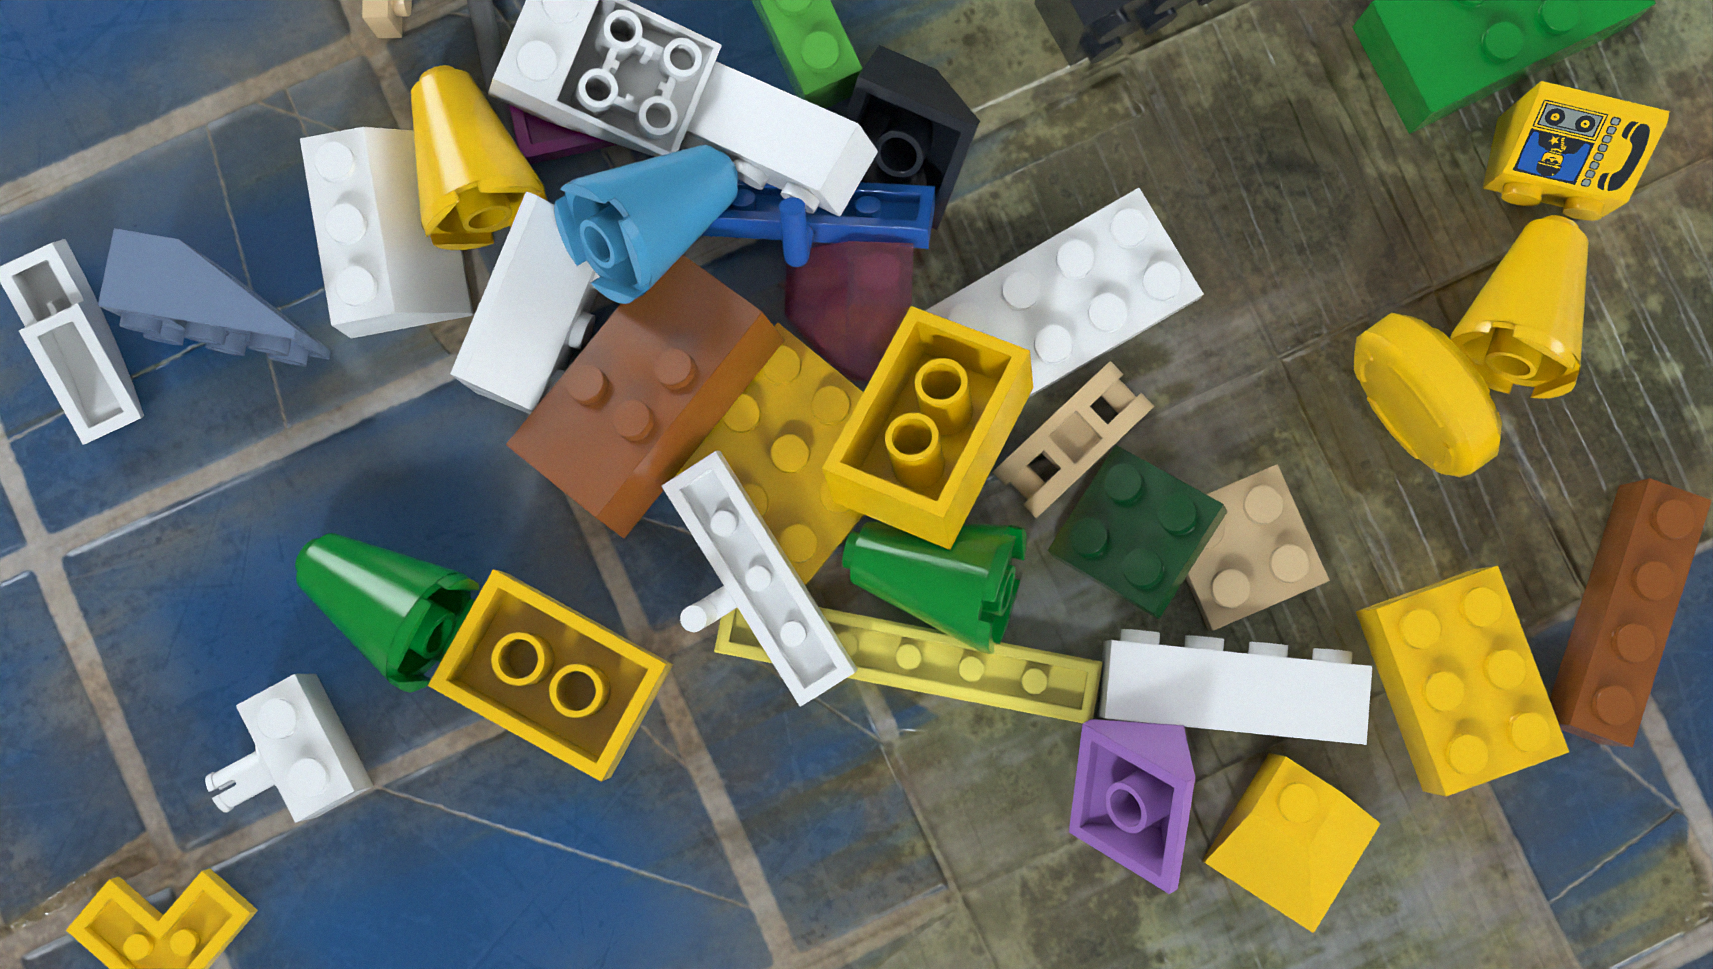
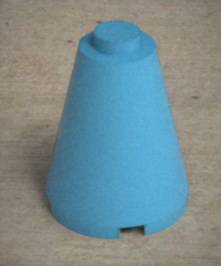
[554,145,738,304]

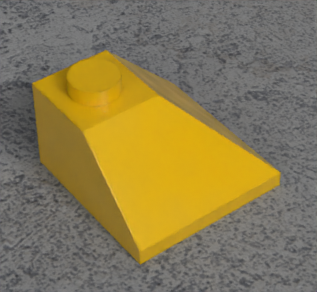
[1202,753,1381,933]

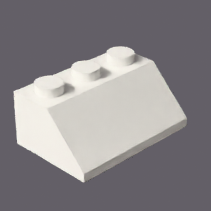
[300,127,474,338]
[450,191,599,414]

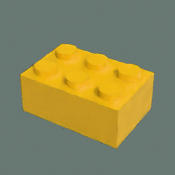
[822,306,1034,550]
[1356,566,1569,797]
[428,569,673,782]

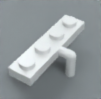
[662,451,858,707]

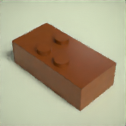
[506,255,785,539]

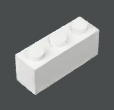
[680,61,878,217]

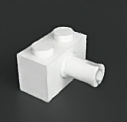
[205,674,374,823]

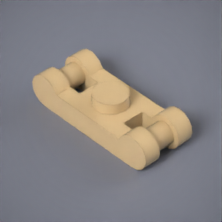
[992,361,1154,518]

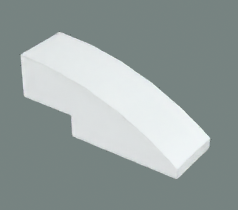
[0,239,144,445]

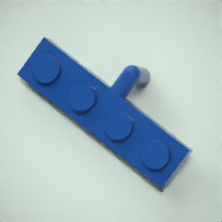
[701,179,935,267]

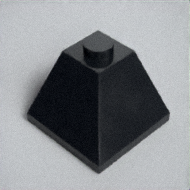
[844,45,980,230]

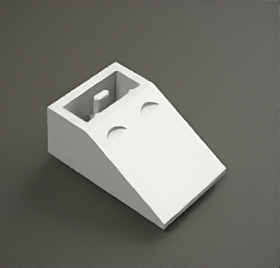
[488,0,722,157]

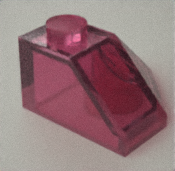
[784,241,914,381]

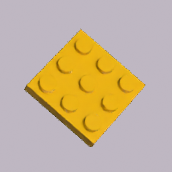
[675,323,865,586]

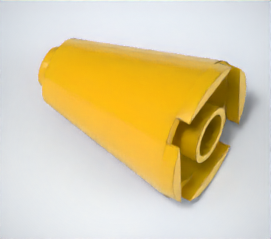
[411,65,548,250]
[1450,215,1589,399]

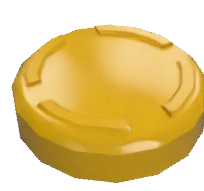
[1354,313,1502,477]

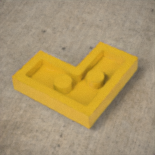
[66,868,258,969]

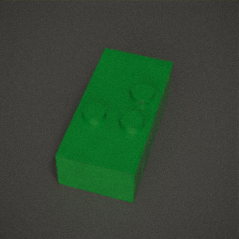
[1352,0,1656,134]

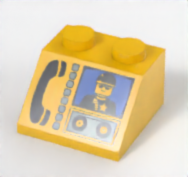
[1483,81,1670,221]

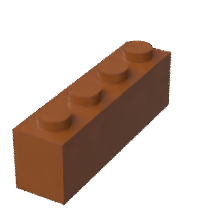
[1549,478,1712,748]

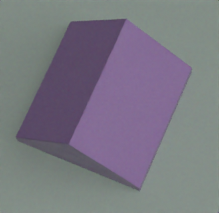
[1069,719,1195,894]

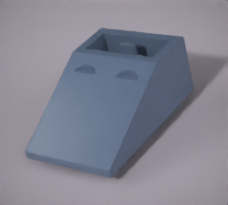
[98,228,331,366]

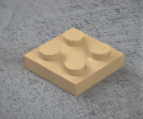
[1185,464,1330,631]

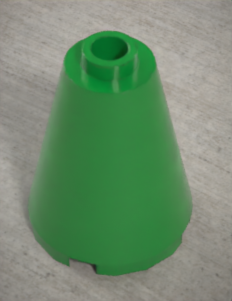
[842,522,1027,654]
[295,533,480,693]

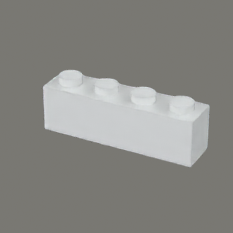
[1097,629,1372,745]

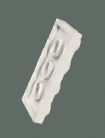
[925,188,1204,398]

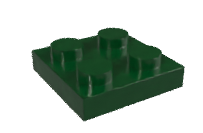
[1047,445,1228,619]

